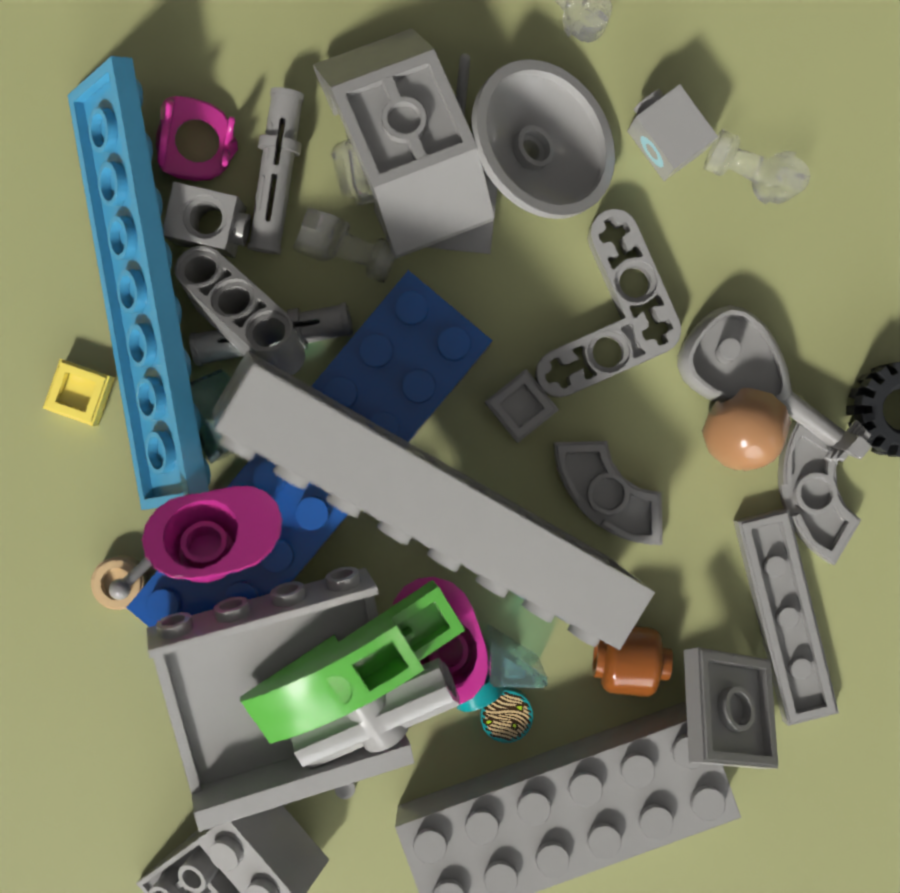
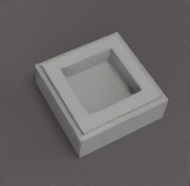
[484,369,559,443]

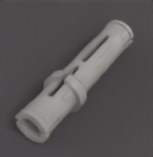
[247,87,304,255]
[189,302,353,367]

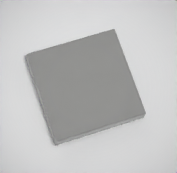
[684,648,778,769]

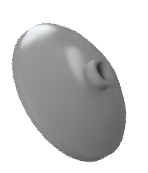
[472,59,615,219]

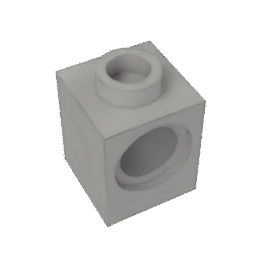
[163,181,251,258]

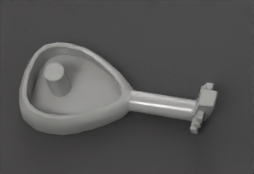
[677,305,872,462]

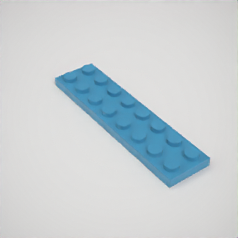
[68,56,211,510]

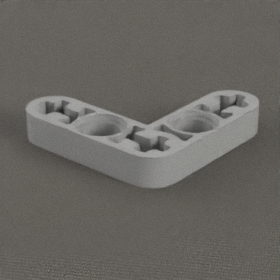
[535,209,681,398]

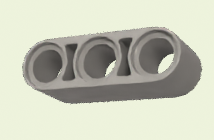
[175,246,306,375]

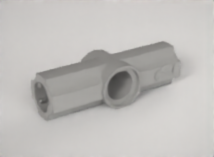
[291,658,460,770]

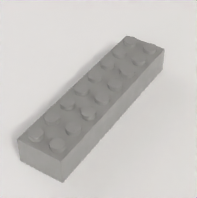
[213,350,655,650]

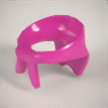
[155,96,238,182]

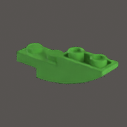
[239,580,465,744]

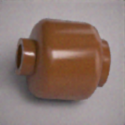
[592,626,673,697]

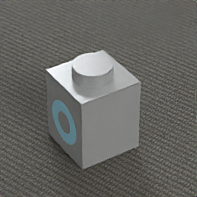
[627,84,718,181]

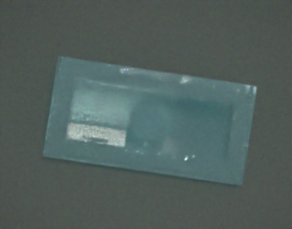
[486,624,547,688]

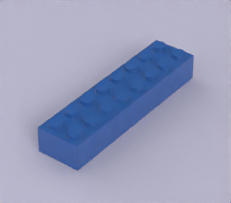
[126,270,493,627]

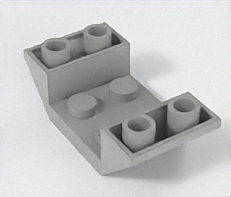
[313,28,495,259]

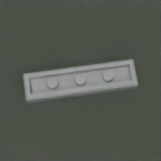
[733,508,839,726]

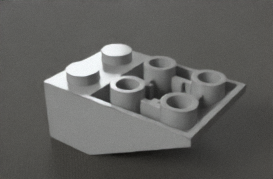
[136,805,329,893]

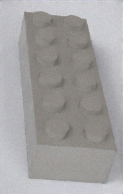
[395,701,742,893]

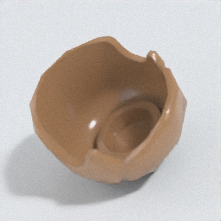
[702,388,791,471]

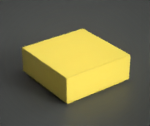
[43,359,115,426]

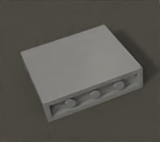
[147,567,414,832]

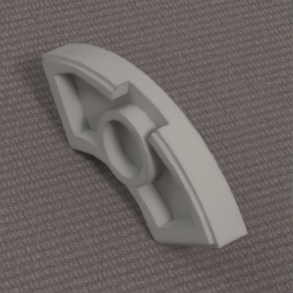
[778,421,861,565]
[553,441,663,545]

